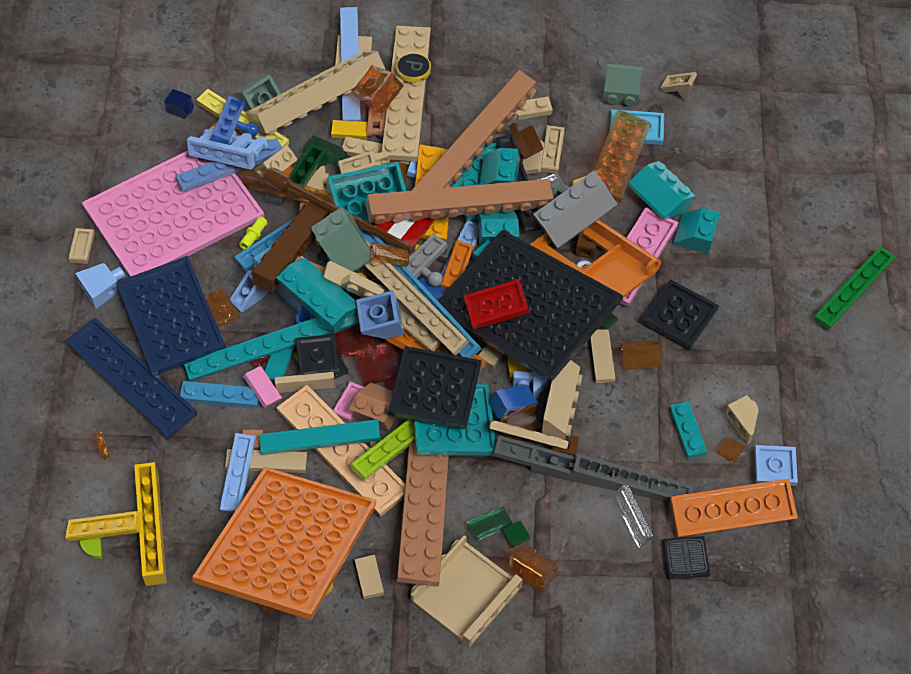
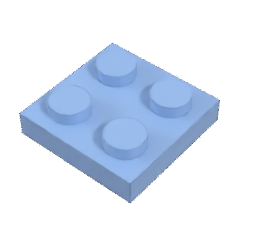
[754,445,798,486]

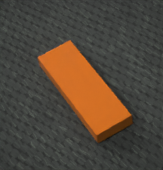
[440,240,474,290]

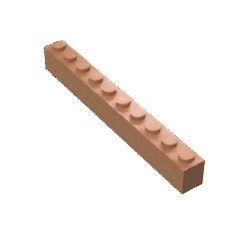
[412,70,536,191]
[366,179,554,224]

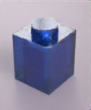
[164,89,194,119]

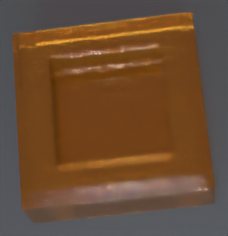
[94,432,110,460]
[717,436,745,464]

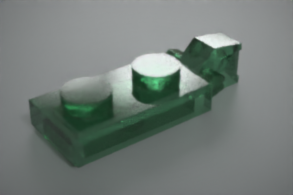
[303,135,352,166]

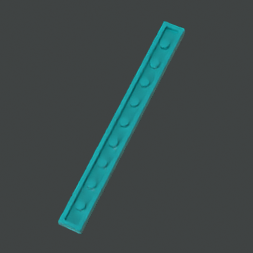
[184,311,360,382]

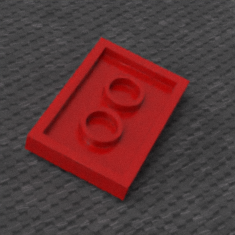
[464,279,529,330]

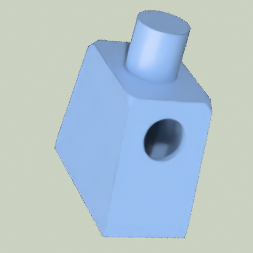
[75,263,125,309]

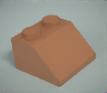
[349,383,396,431]

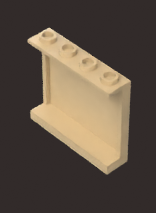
[411,535,522,648]

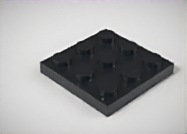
[641,279,719,350]

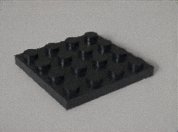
[388,346,482,430]

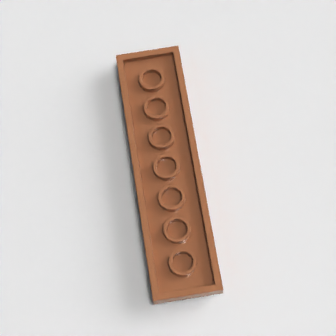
[397,442,449,587]

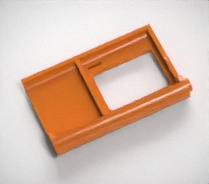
[530,219,661,298]

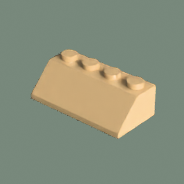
[542,360,583,439]

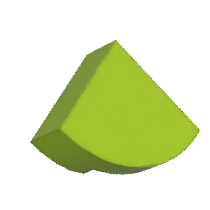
[80,538,103,559]

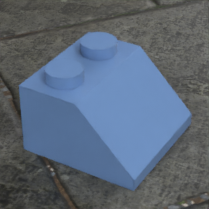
[356,290,404,339]

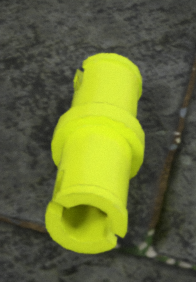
[239,216,268,250]

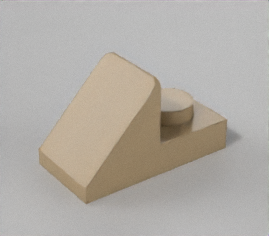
[661,72,697,100]

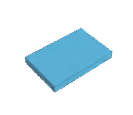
[610,109,664,145]

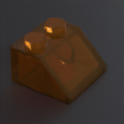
[351,65,404,113]
[509,545,558,593]

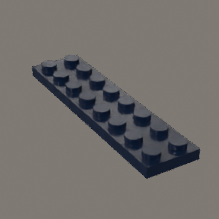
[66,318,198,439]

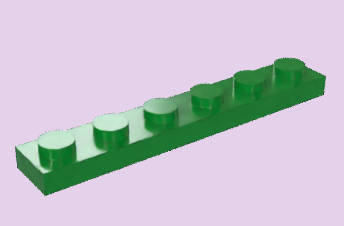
[813,246,896,330]

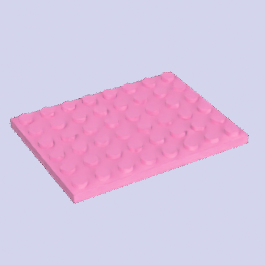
[82,151,265,277]

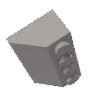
[534,171,618,249]

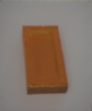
[370,242,410,267]

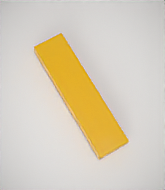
[65,511,143,541]

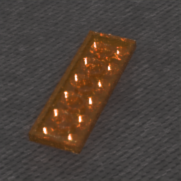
[594,109,651,203]

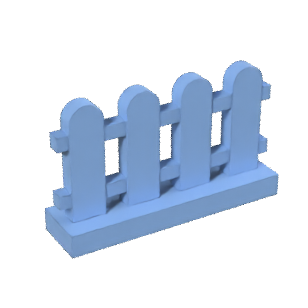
[187,126,269,170]

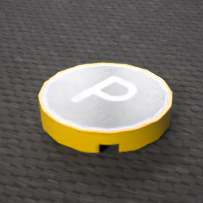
[396,53,431,82]

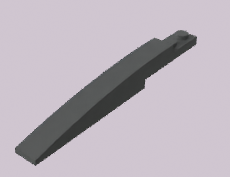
[493,435,694,502]

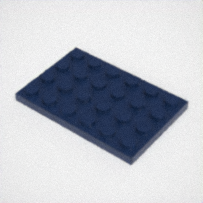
[116,256,226,376]

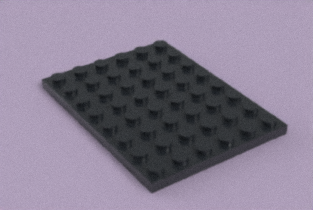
[438,230,623,382]

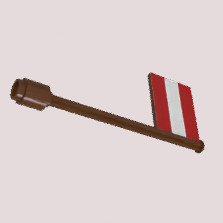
[263,168,437,255]

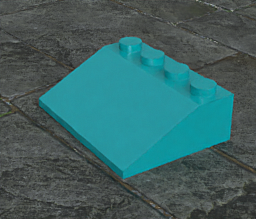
[325,162,406,223]

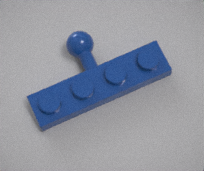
[210,95,259,144]

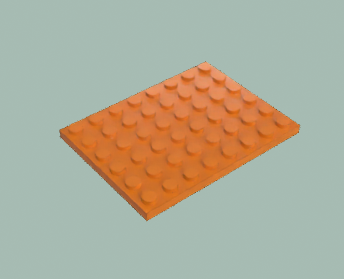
[192,467,376,620]

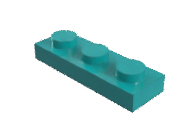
[669,401,707,460]

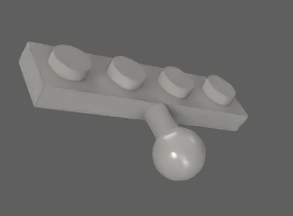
[383,234,448,289]

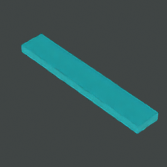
[260,419,381,455]

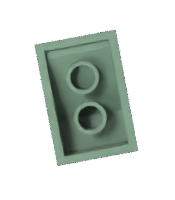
[311,207,375,272]

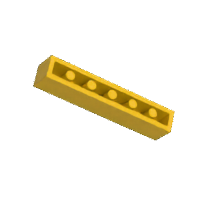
[134,462,167,586]

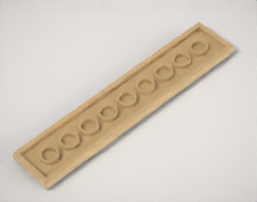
[382,26,431,162]

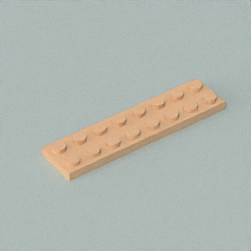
[277,385,405,517]

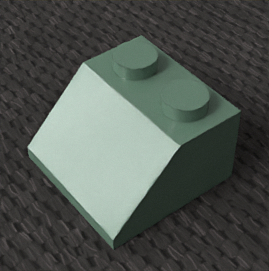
[603,64,642,106]
[234,74,281,112]

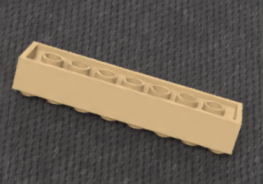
[246,50,386,135]

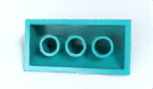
[277,258,358,334]

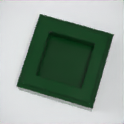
[502,520,530,548]

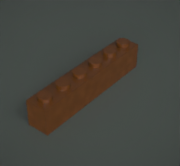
[251,201,330,293]

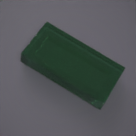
[467,506,513,541]

